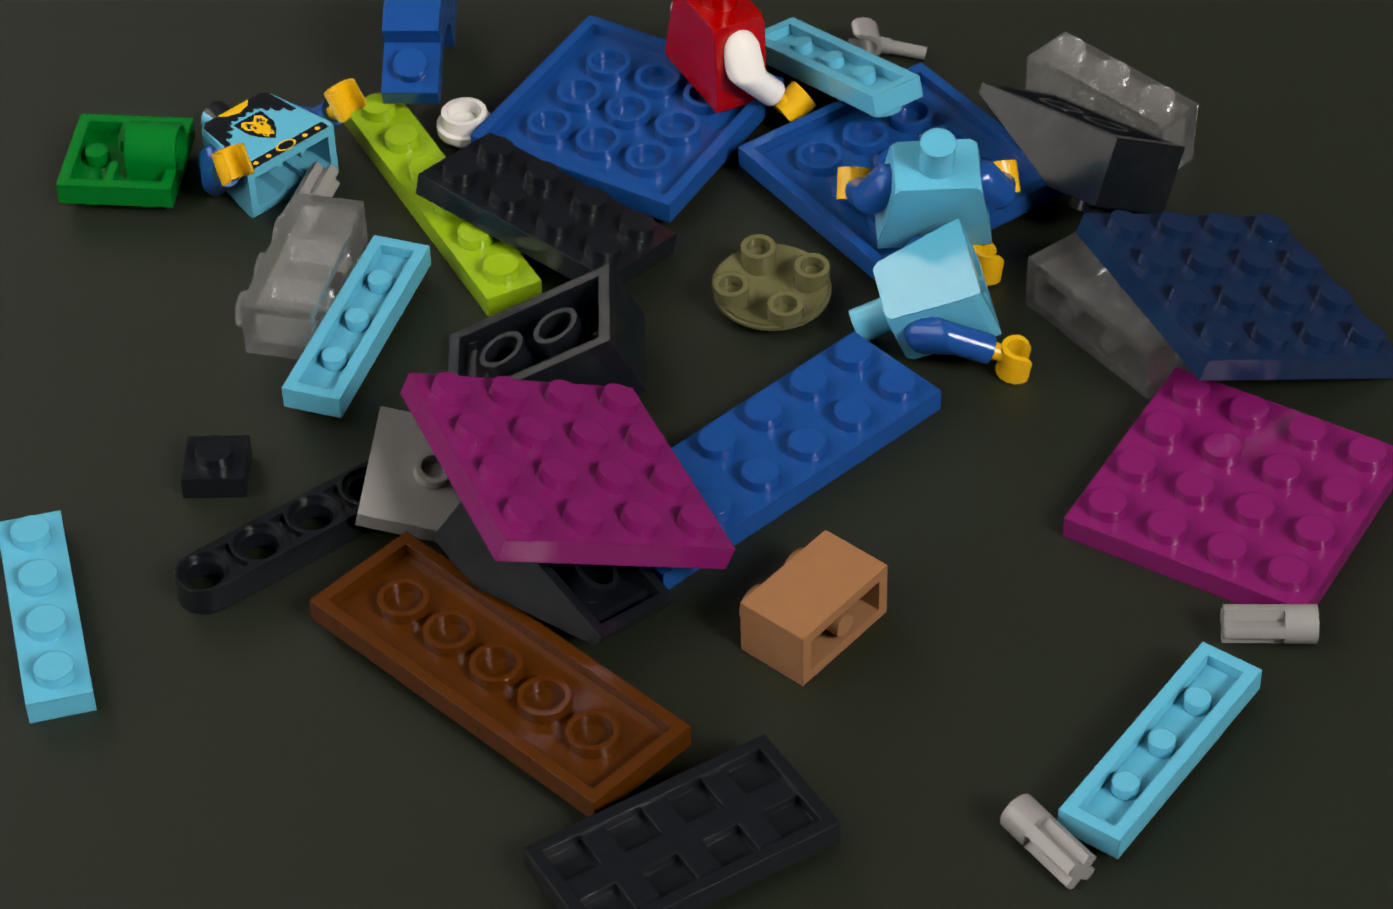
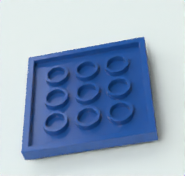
[470,15,784,223]
[738,62,1065,281]

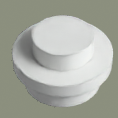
[436,97,491,149]

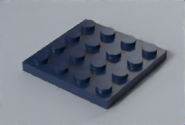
[1076,210,1393,381]

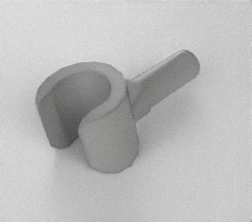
[848,17,927,60]

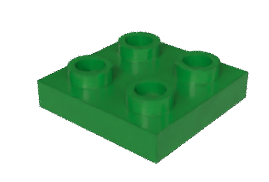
[56,113,196,208]

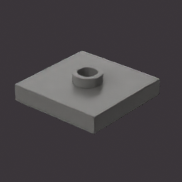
[355,406,461,542]

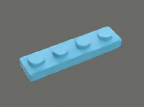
[765,17,923,117]
[281,235,431,418]
[0,510,97,724]
[1058,642,1262,859]

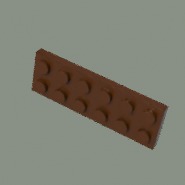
[309,531,691,817]

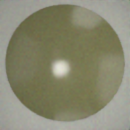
[711,234,832,331]

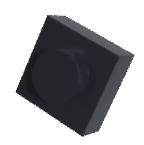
[180,435,253,498]

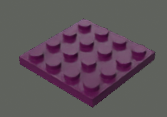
[1063,367,1393,605]
[400,372,735,569]

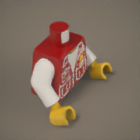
[665,0,816,122]

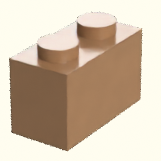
[739,530,888,686]

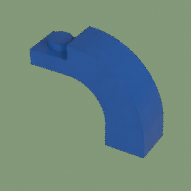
[381,0,457,104]

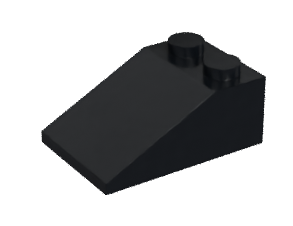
[979,82,1185,214]
[448,264,646,395]
[432,502,675,646]

